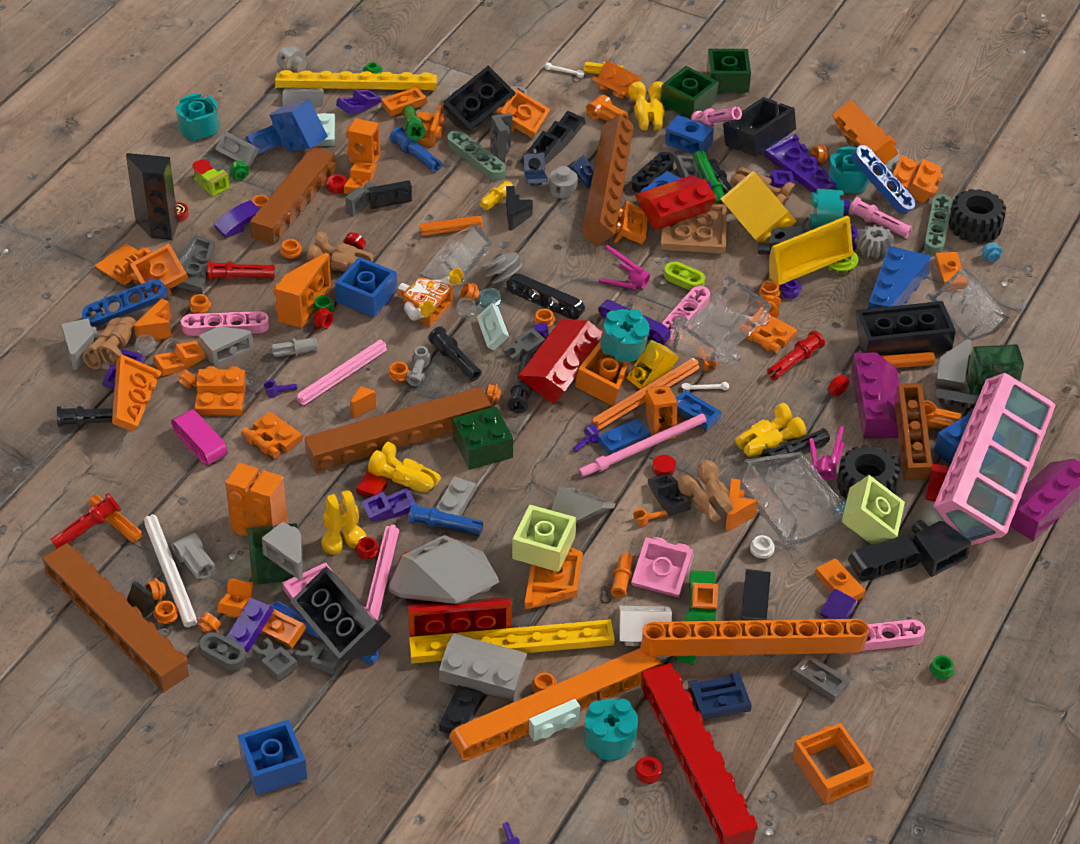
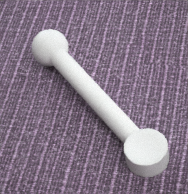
[544,62,584,78]
[681,382,729,392]

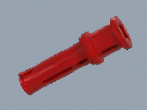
[208,260,275,281]
[767,330,825,381]
[50,493,121,549]

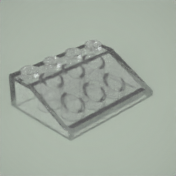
[737,452,845,546]

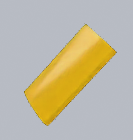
[769,216,853,285]

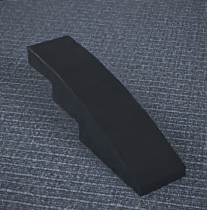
[520,110,586,169]

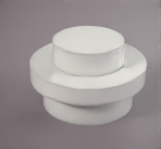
[750,535,775,558]

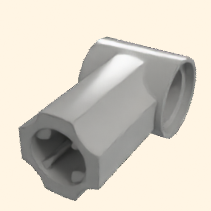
[171,533,215,580]

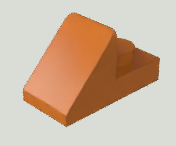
[134,299,171,342]
[725,479,758,531]

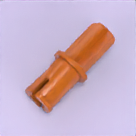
[611,552,634,598]

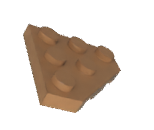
[661,204,727,254]

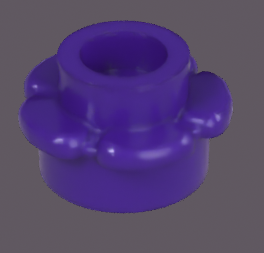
[780,279,802,299]

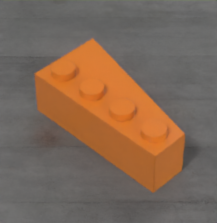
[575,342,630,406]

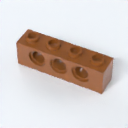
[894,383,932,480]

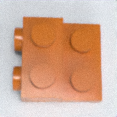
[494,89,551,139]
[887,155,944,204]
[130,243,189,299]
[195,366,246,416]

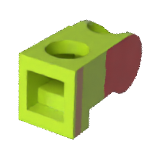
[192,159,230,197]

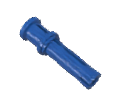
[389,127,442,172]
[408,502,484,536]

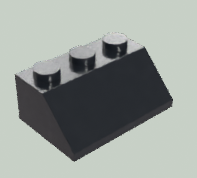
[443,65,516,131]

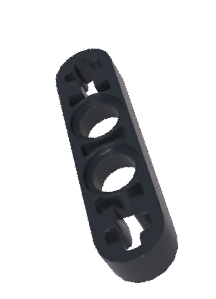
[506,273,585,320]

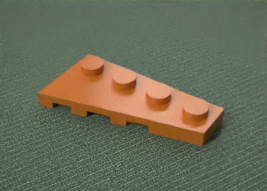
[112,354,162,432]

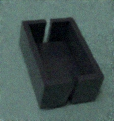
[723,97,796,157]

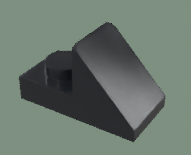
[506,186,533,230]

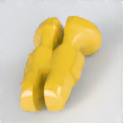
[629,81,665,131]
[734,403,807,457]
[368,442,441,493]
[321,490,366,555]

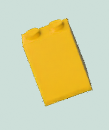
[721,171,797,242]

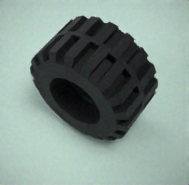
[949,189,1006,243]
[837,445,900,500]

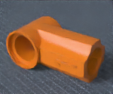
[586,94,628,122]
[924,400,961,431]

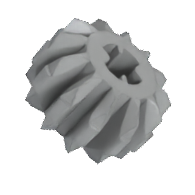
[857,224,894,260]

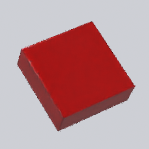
[356,472,389,498]

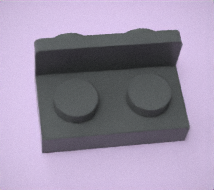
[490,113,513,163]

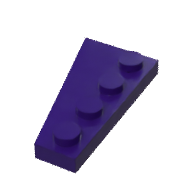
[764,134,837,192]

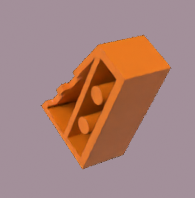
[832,100,898,165]

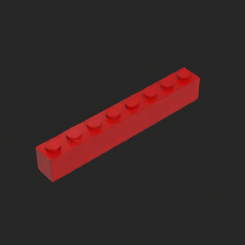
[641,663,758,844]

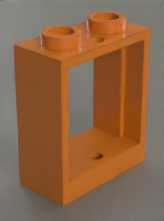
[793,723,874,804]

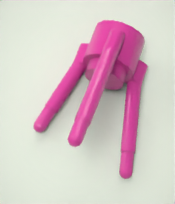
[599,245,651,291]
[809,426,845,480]

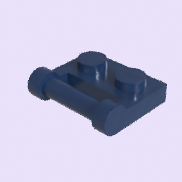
[688,672,752,720]

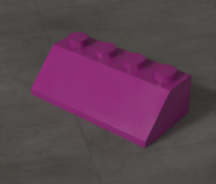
[851,353,899,438]
[1010,459,1080,542]

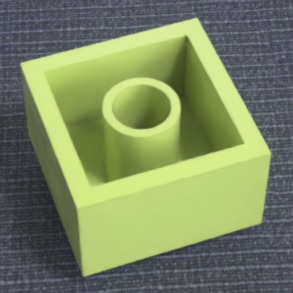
[842,475,905,545]
[512,505,576,572]

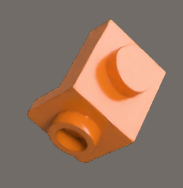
[218,578,253,618]

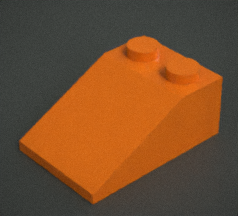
[274,253,331,328]

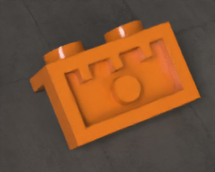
[592,60,642,99]
[417,105,446,147]
[613,201,648,245]

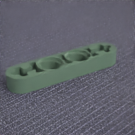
[447,130,506,181]
[924,194,952,256]

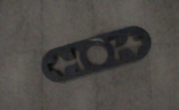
[632,152,675,193]

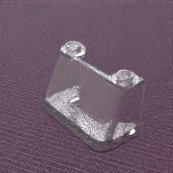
[668,276,771,363]

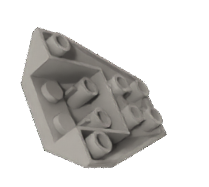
[388,535,499,604]

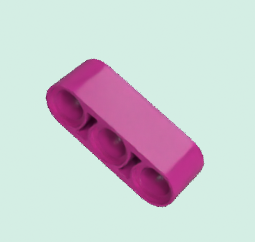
[171,409,228,466]

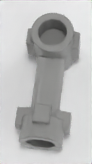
[407,346,430,386]

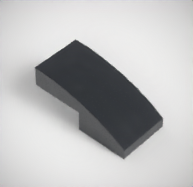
[648,473,691,516]

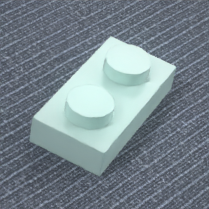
[315,113,335,146]
[477,303,509,351]
[529,699,580,742]

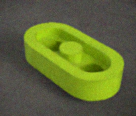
[664,262,705,290]

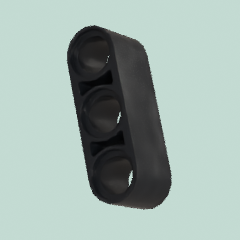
[848,535,923,581]
[741,569,771,621]

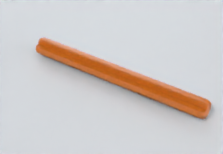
[591,358,700,430]

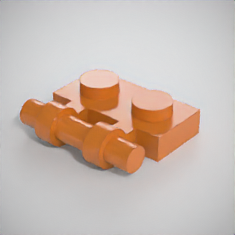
[739,310,798,353]
[241,411,303,459]

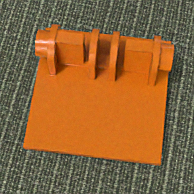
[95,243,151,286]

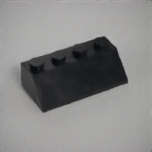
[126,153,178,240]
[856,301,956,356]
[290,566,391,662]

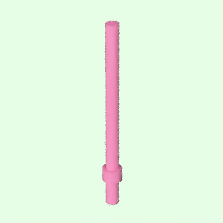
[579,413,707,478]

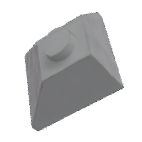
[551,488,616,523]

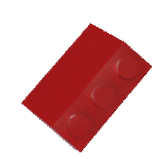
[635,175,716,231]

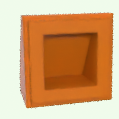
[350,386,376,419]
[692,583,718,610]

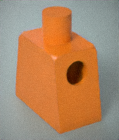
[646,386,677,439]

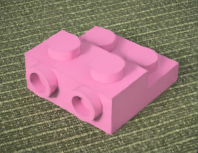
[631,537,694,598]

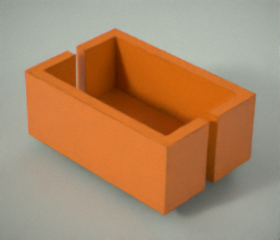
[225,462,288,542]

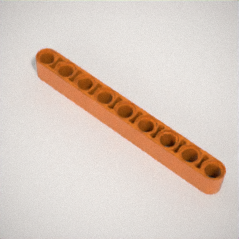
[640,619,869,656]
[449,648,663,760]

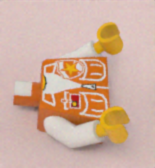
[397,268,464,327]

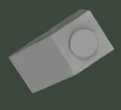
[61,318,98,371]
[199,326,254,367]
[932,339,971,390]
[262,521,303,580]

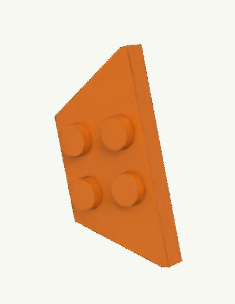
[525,547,583,609]

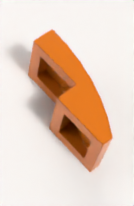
[344,161,377,194]
[153,341,206,376]

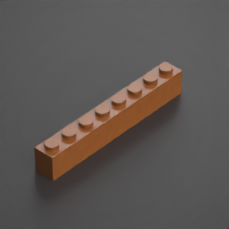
[582,114,634,247]
[305,387,491,472]
[42,543,189,692]

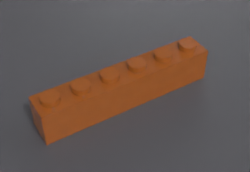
[250,147,337,245]

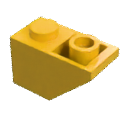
[626,340,679,389]

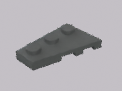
[176,235,215,294]

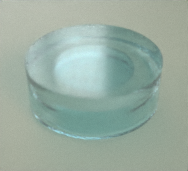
[479,288,501,308]

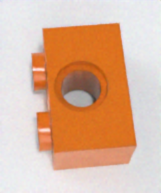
[346,118,380,164]

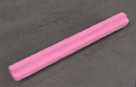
[296,340,387,405]
[366,525,399,621]

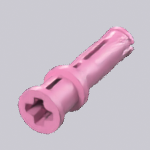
[691,106,742,127]
[849,197,912,239]

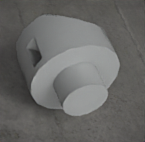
[276,46,307,72]
[549,166,578,199]

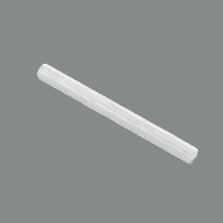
[144,514,197,628]

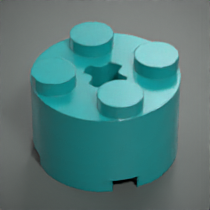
[176,93,219,142]
[828,147,871,193]
[809,189,844,229]
[600,309,650,362]
[584,699,638,760]

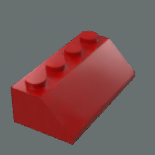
[517,319,602,405]
[407,597,511,637]

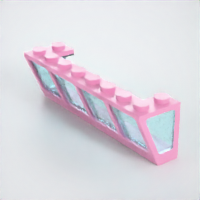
[933,373,1056,545]

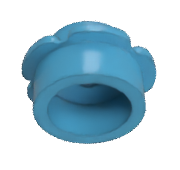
[982,242,1003,262]

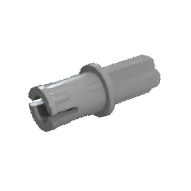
[272,337,318,357]

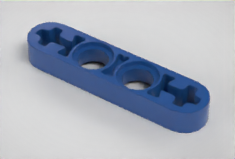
[851,145,915,214]
[82,279,167,326]

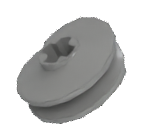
[481,252,522,284]

